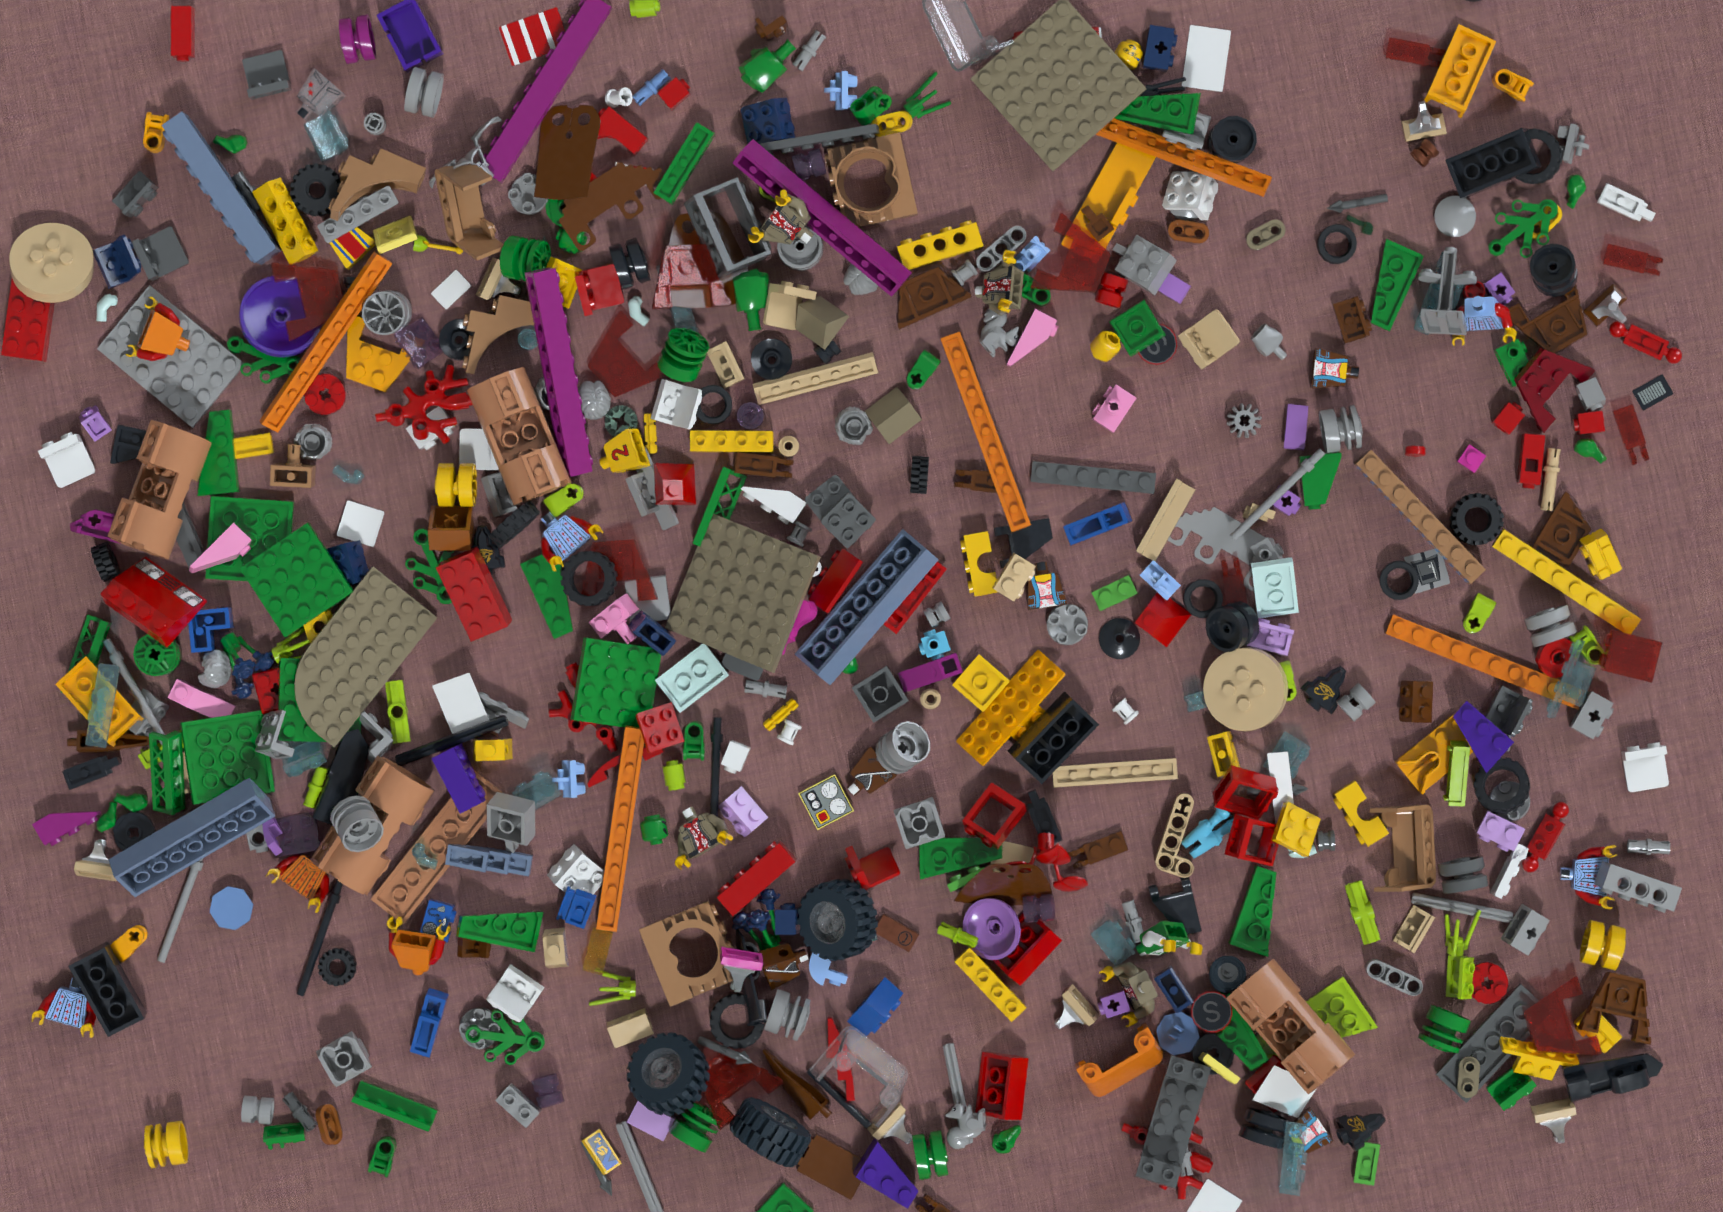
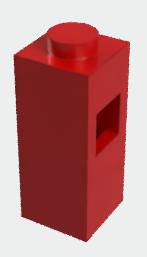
[171,6,195,62]
[1517,433,1545,489]

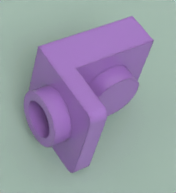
[79,405,112,441]

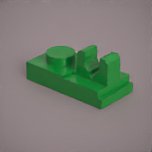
[263,1122,306,1150]

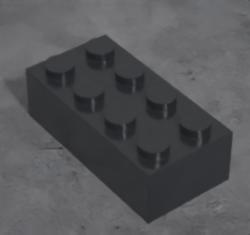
[1445,128,1542,199]
[1007,691,1099,784]
[68,941,147,1037]

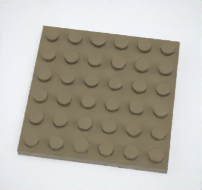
[970,0,1146,172]
[665,514,821,673]

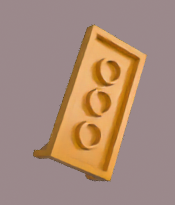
[1423,24,1496,118]
[55,656,144,747]
[1394,710,1473,795]

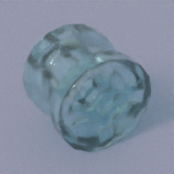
[518,329,538,350]
[1183,691,1207,712]

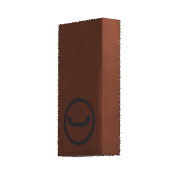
[875,914,919,952]

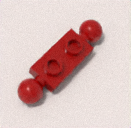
[1609,321,1682,364]
[1522,802,1569,873]

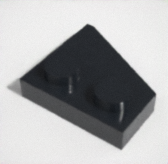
[110,425,147,464]

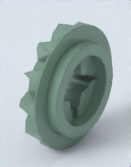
[604,405,638,437]

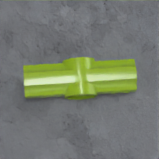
[385,680,411,744]
[1344,880,1381,945]

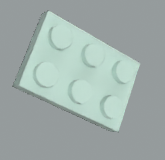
[1251,557,1299,618]
[655,644,729,713]

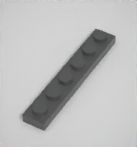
[760,124,880,155]
[1030,461,1156,494]

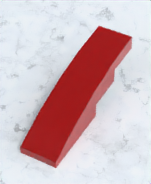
[828,1017,855,1101]

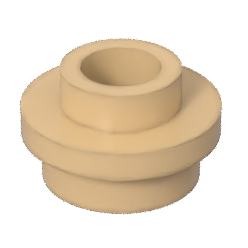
[778,436,799,457]
[920,688,941,709]

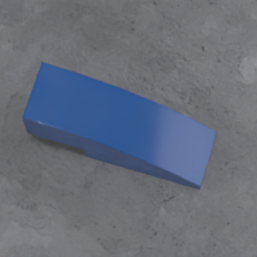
[1063,502,1132,545]
[410,988,449,1058]

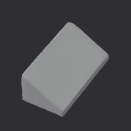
[481,472,517,517]

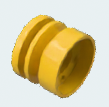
[144,1121,188,1168]

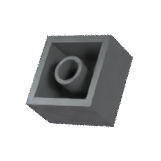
[852,666,909,723]

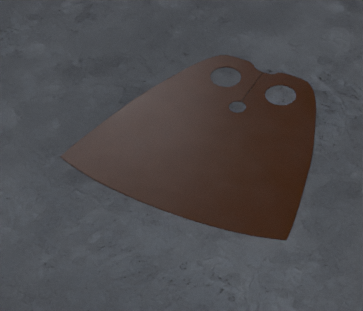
[663,212,749,308]
[954,864,1054,905]

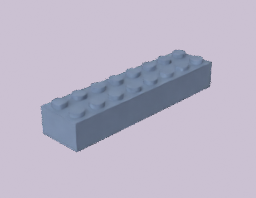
[162,112,282,265]
[795,529,939,685]
[108,778,276,897]

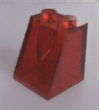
[1599,630,1662,683]

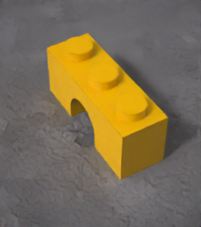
[960,531,998,597]
[1333,780,1389,847]

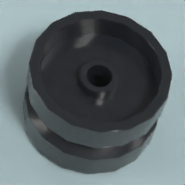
[1207,116,1257,164]
[609,238,651,289]
[1530,244,1578,297]
[1205,601,1260,652]
[1238,1107,1290,1149]

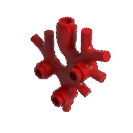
[375,365,472,444]
[549,662,618,753]
[1121,1115,1213,1200]

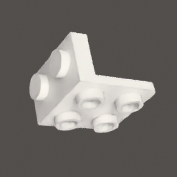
[1162,171,1218,220]
[651,379,702,430]
[459,429,499,470]
[38,432,95,488]
[1621,742,1669,792]
[547,844,604,894]
[486,964,545,1022]

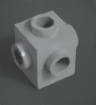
[1250,537,1284,563]

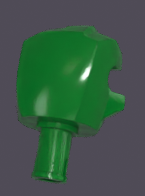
[738,39,796,93]
[733,269,769,331]

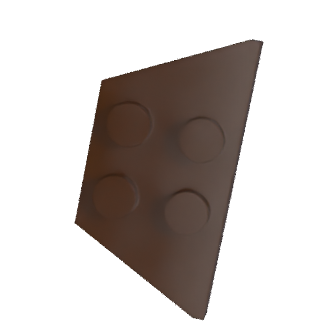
[898,267,972,330]
[1532,491,1591,565]

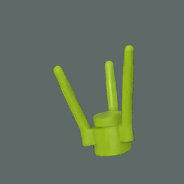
[272,628,310,663]
[1445,910,1481,956]
[589,970,636,1006]

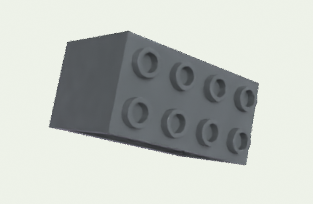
[684,177,771,279]

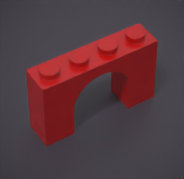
[590,106,648,182]

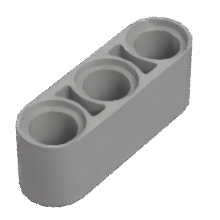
[976,226,1026,273]
[1365,959,1423,996]

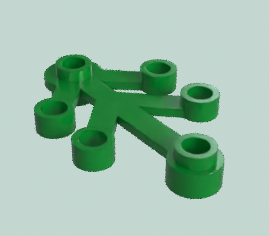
[1489,199,1558,258]
[227,336,301,384]
[405,529,456,604]
[465,1009,545,1065]

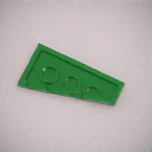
[1115,93,1201,134]
[1370,239,1424,331]
[197,410,239,496]
[520,554,573,639]
[919,838,1003,880]
[1229,865,1277,957]
[456,911,544,952]
[1215,992,1269,1071]

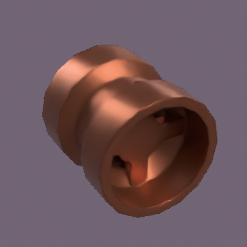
[1410,139,1439,168]

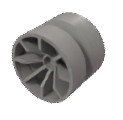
[362,290,412,335]

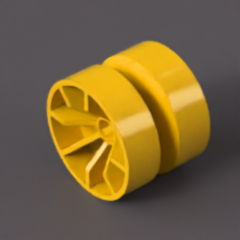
[435,463,477,507]
[1579,920,1626,970]

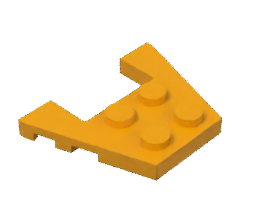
[346,316,425,392]

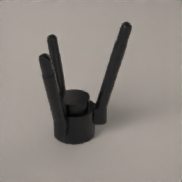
[1141,77,1186,96]

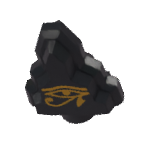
[471,525,506,575]
[1300,666,1346,715]
[1336,1113,1386,1151]

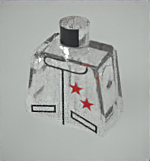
[296,68,346,120]

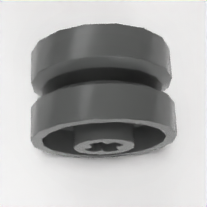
[1438,856,1488,894]

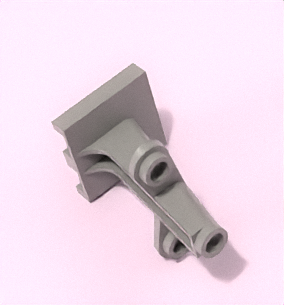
[1418,247,1477,335]

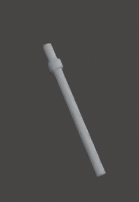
[1230,448,1325,541]
[103,638,165,745]
[157,858,204,963]

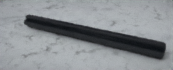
[395,715,509,766]

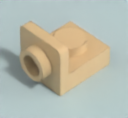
[1242,503,1276,522]

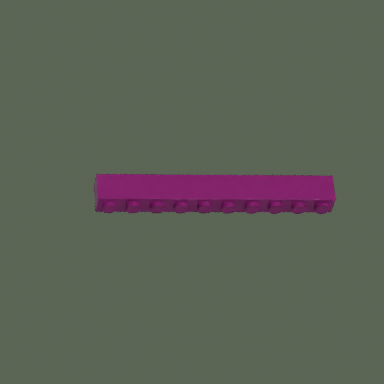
[480,0,612,183]
[733,139,912,297]
[525,268,593,477]

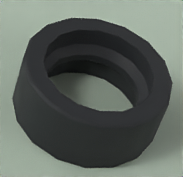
[1317,224,1357,264]
[696,385,732,424]
[1380,561,1419,600]
[1183,579,1223,618]

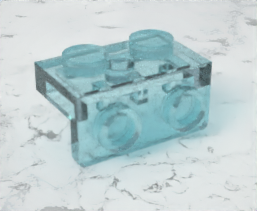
[303,111,348,162]
[282,742,327,778]
[512,771,562,811]

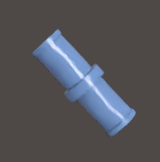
[632,69,671,106]

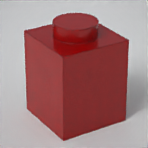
[657,77,690,111]
[1491,402,1525,435]
[1572,411,1605,435]

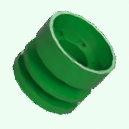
[500,235,551,281]
[657,328,709,382]
[133,634,182,676]
[1418,1004,1471,1054]
[669,1103,724,1153]

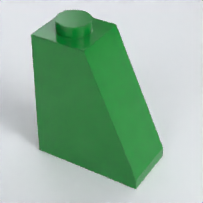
[1298,452,1342,510]

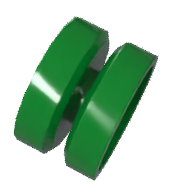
[912,1130,948,1180]

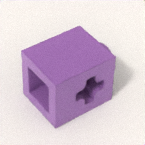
[1483,272,1515,305]
[1272,485,1301,516]
[1097,989,1131,1018]

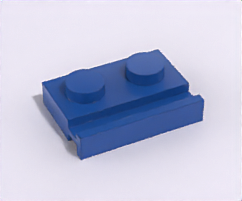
[556,886,596,929]

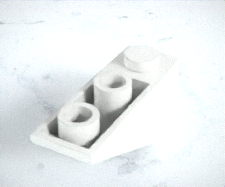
[741,487,807,525]

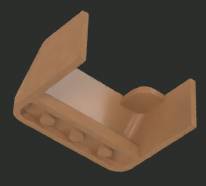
[435,165,504,261]
[1370,805,1436,892]

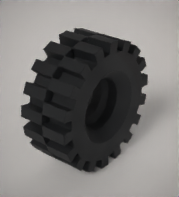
[290,163,341,217]

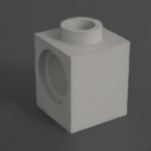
[1576,377,1606,412]
[246,824,269,853]

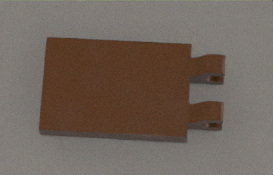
[797,1133,861,1200]

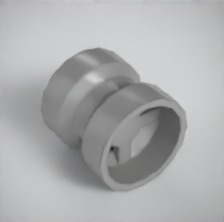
[364,113,387,135]
[923,601,951,628]

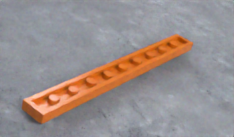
[1096,118,1272,197]
[259,252,393,433]
[940,331,1031,533]
[1385,614,1586,710]
[596,726,644,932]

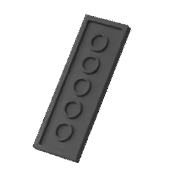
[1435,984,1551,1103]

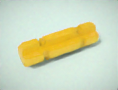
[643,413,657,454]
[763,698,799,731]

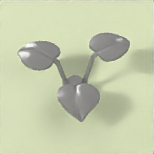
[429,116,502,188]

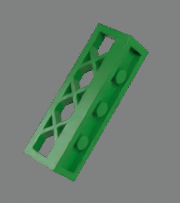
[653,122,715,205]
[692,467,747,547]
[61,614,112,693]
[149,730,185,815]
[351,1080,438,1132]

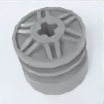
[1319,405,1363,454]
[876,721,930,774]
[330,796,384,852]
[764,989,811,1041]

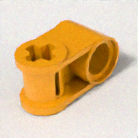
[1492,69,1534,102]
[143,112,169,153]
[110,925,148,963]

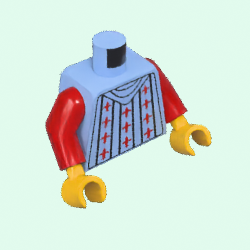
[1452,296,1517,346]
[540,512,603,571]
[1560,845,1617,909]
[31,977,96,1038]

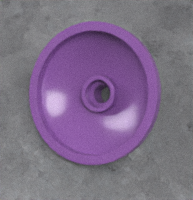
[963,898,1021,960]

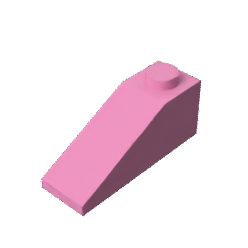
[1007,309,1059,367]
[189,523,252,573]
[168,679,236,718]

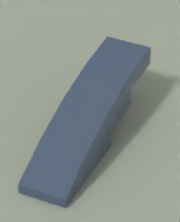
[445,844,533,877]

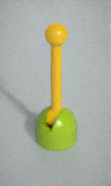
[413,235,463,254]

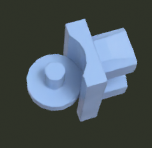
[824,71,857,111]
[1014,236,1050,272]
[1139,560,1181,601]
[552,760,586,798]

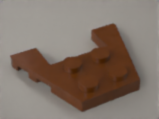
[1509,284,1588,353]
[1578,972,1651,1045]

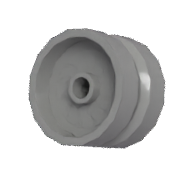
[404,67,444,118]
[777,226,824,271]
[1524,605,1577,647]

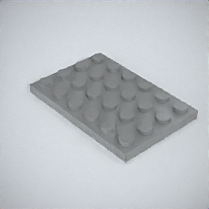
[97,285,244,428]

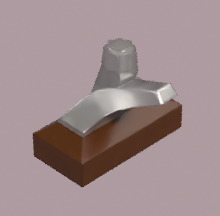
[1583,283,1628,327]

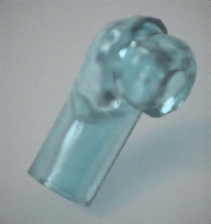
[332,465,364,485]
[412,843,438,870]

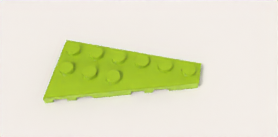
[1255,976,1378,1059]

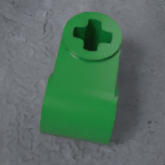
[850,86,892,126]
[1022,273,1051,306]
[907,349,941,390]
[683,721,705,761]
[368,1136,397,1178]

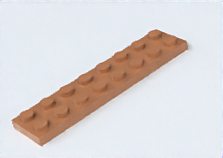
[371,769,503,925]

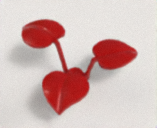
[996,833,1088,892]

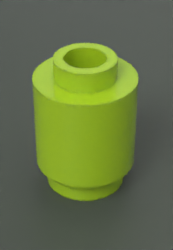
[629,0,660,18]
[662,760,686,791]

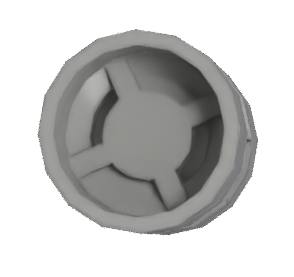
[1337,683,1376,722]
[241,1095,274,1125]

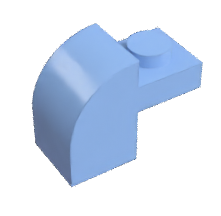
[809,952,848,986]

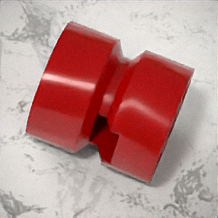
[1094,273,1128,308]

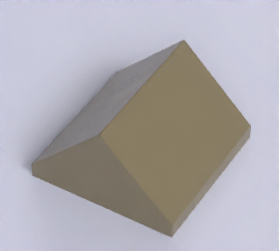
[795,296,849,350]
[864,387,922,444]

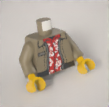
[748,190,814,245]
[975,250,1024,316]
[675,806,733,870]
[1099,962,1158,1027]

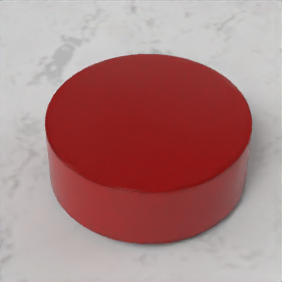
[1405,446,1426,457]

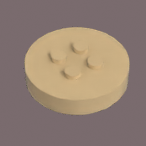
[9,223,94,303]
[1203,647,1288,731]

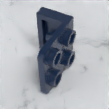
[741,98,795,144]
[93,234,141,289]
[327,540,369,585]

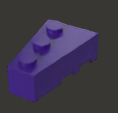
[1453,701,1514,773]
[431,743,486,814]
[852,1138,919,1209]

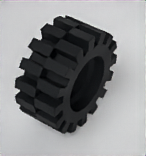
[910,456,929,494]
[91,542,120,582]
[318,948,357,986]

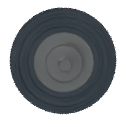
[1209,956,1246,993]

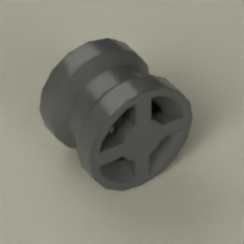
[1317,830,1335,852]

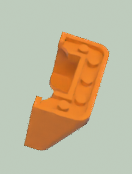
[1074,1023,1163,1097]

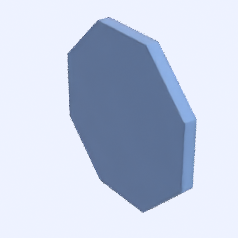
[210,886,254,930]
[1156,1012,1200,1056]

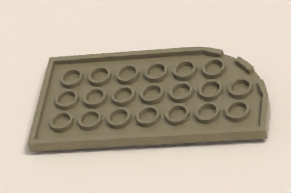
[294,566,437,747]

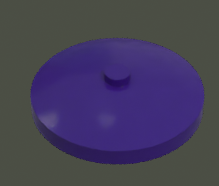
[239,275,322,357]

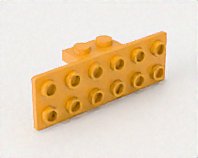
[1061,143,1156,264]
[956,650,1066,766]

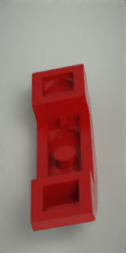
[883,561,947,634]
[587,747,665,787]

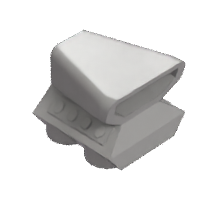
[893,797,945,849]
[316,1031,372,1087]

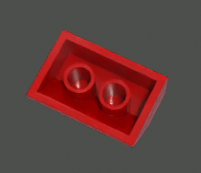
[807,548,863,614]
[993,908,1062,986]
[975,1052,1029,1120]

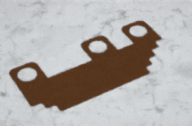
[559,162,664,251]

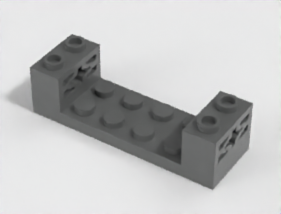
[1135,1055,1211,1189]

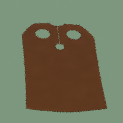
[534,105,600,200]

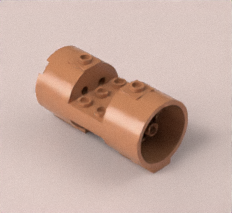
[467,367,572,506]
[107,420,212,560]
[310,756,435,895]
[1226,959,1356,1095]

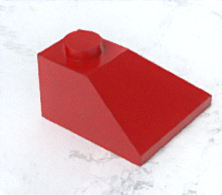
[654,463,696,505]
[1134,592,1191,648]

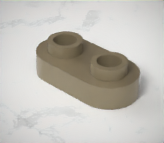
[1246,219,1286,250]
[1457,1056,1480,1098]

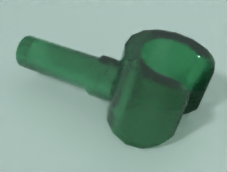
[1346,215,1373,235]

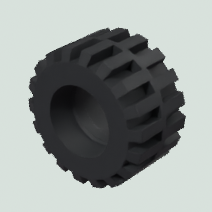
[1449,493,1504,545]

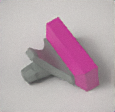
[720,947,763,992]

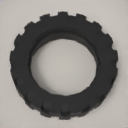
[1516,128,1562,184]
[489,501,540,548]
[561,551,618,606]
[1474,757,1530,814]
[710,993,765,1049]

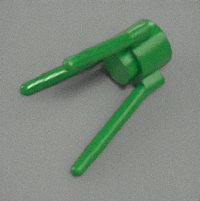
[903,72,951,119]

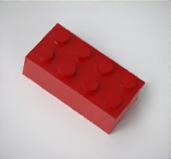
[1,279,55,362]
[436,546,512,642]
[717,841,797,916]

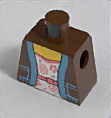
[1310,348,1359,389]
[1027,561,1067,610]
[1282,1106,1334,1155]

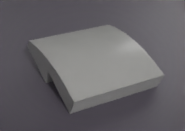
[625,575,671,622]

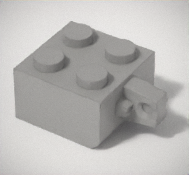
[1112,235,1177,295]
[487,792,535,853]

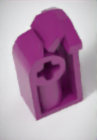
[70,510,121,544]

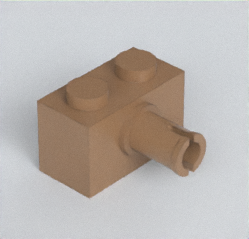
[270,444,316,488]

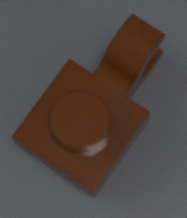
[1081,205,1114,242]

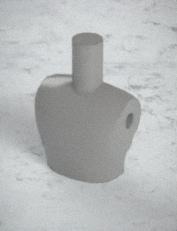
[1250,323,1287,360]

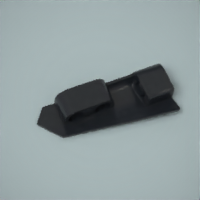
[312,729,369,825]
[735,929,767,1026]
[1563,1053,1663,1102]

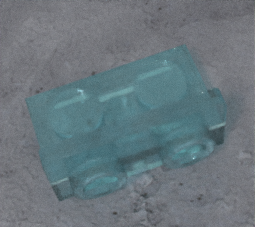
[1263,731,1310,779]
[1091,919,1136,966]

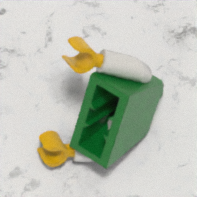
[1136,921,1203,956]

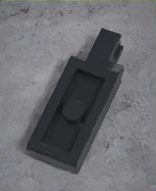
[62,755,122,790]
[1027,789,1063,844]

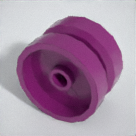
[339,14,376,64]

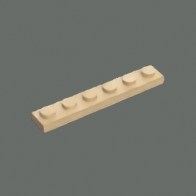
[753,352,878,405]
[1053,758,1178,787]

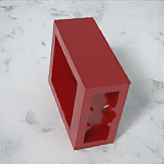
[1213,765,1279,820]
[962,782,1027,850]
[1224,814,1279,867]

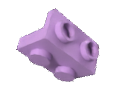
[1247,618,1294,656]
[718,786,768,837]
[1475,810,1525,852]

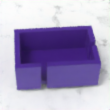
[376,0,444,73]

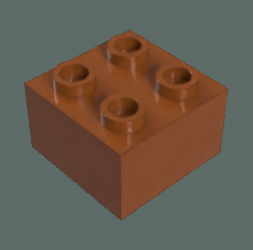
[428,505,474,551]

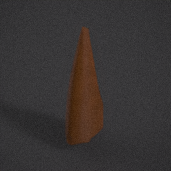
[67,730,160,753]
[763,1049,832,1120]

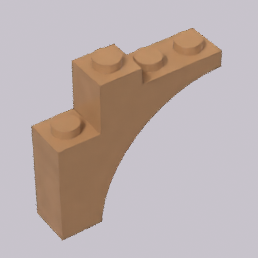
[329,149,426,221]
[462,295,534,375]

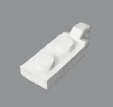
[1597,183,1656,222]
[1490,844,1529,899]

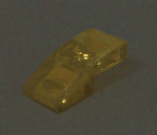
[583,928,613,975]

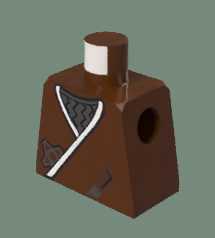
[847,746,897,796]
[757,943,809,990]

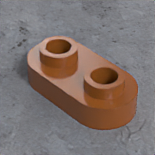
[1168,220,1209,244]
[315,1104,342,1145]

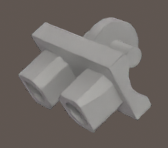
[1557,124,1590,164]

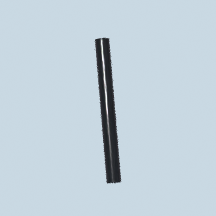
[806,1067,872,1129]

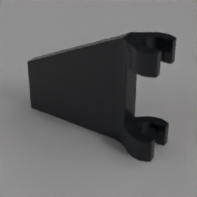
[994,518,1053,569]
[1148,877,1202,935]

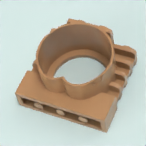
[824,132,918,228]
[639,901,734,1007]

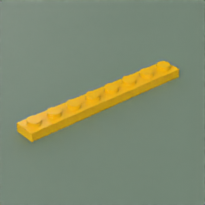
[1492,528,1641,637]

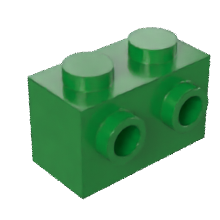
[1493,339,1529,388]

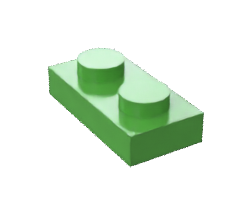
[1091,575,1138,611]
[947,865,985,892]
[1353,1142,1380,1186]

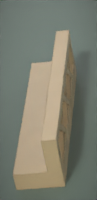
[1136,479,1195,562]

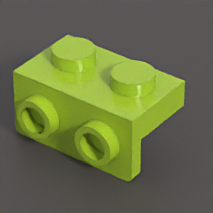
[1446,955,1475,999]

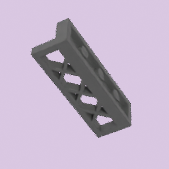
[176,502,205,568]

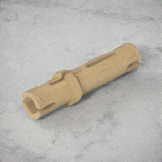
[1540,448,1561,511]

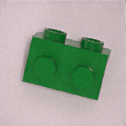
[1486,1068,1537,1111]

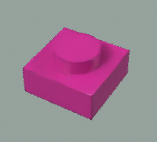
[1457,444,1486,473]

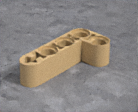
[1155,793,1194,878]

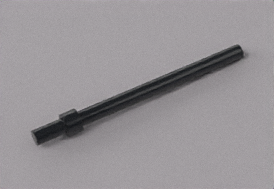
[710,717,723,817]
[296,879,343,996]

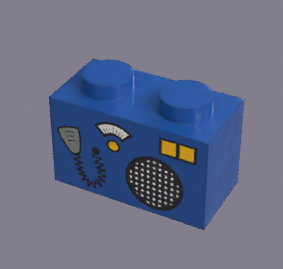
[420,899,457,943]

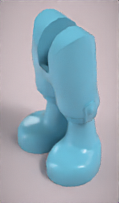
[1181,808,1234,859]

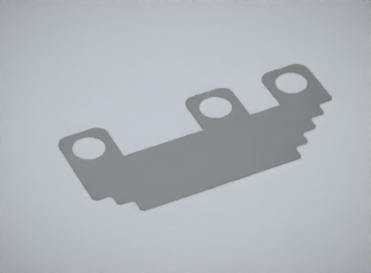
[1168,507,1269,592]

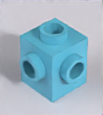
[918,629,951,661]

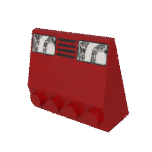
[100,556,207,648]

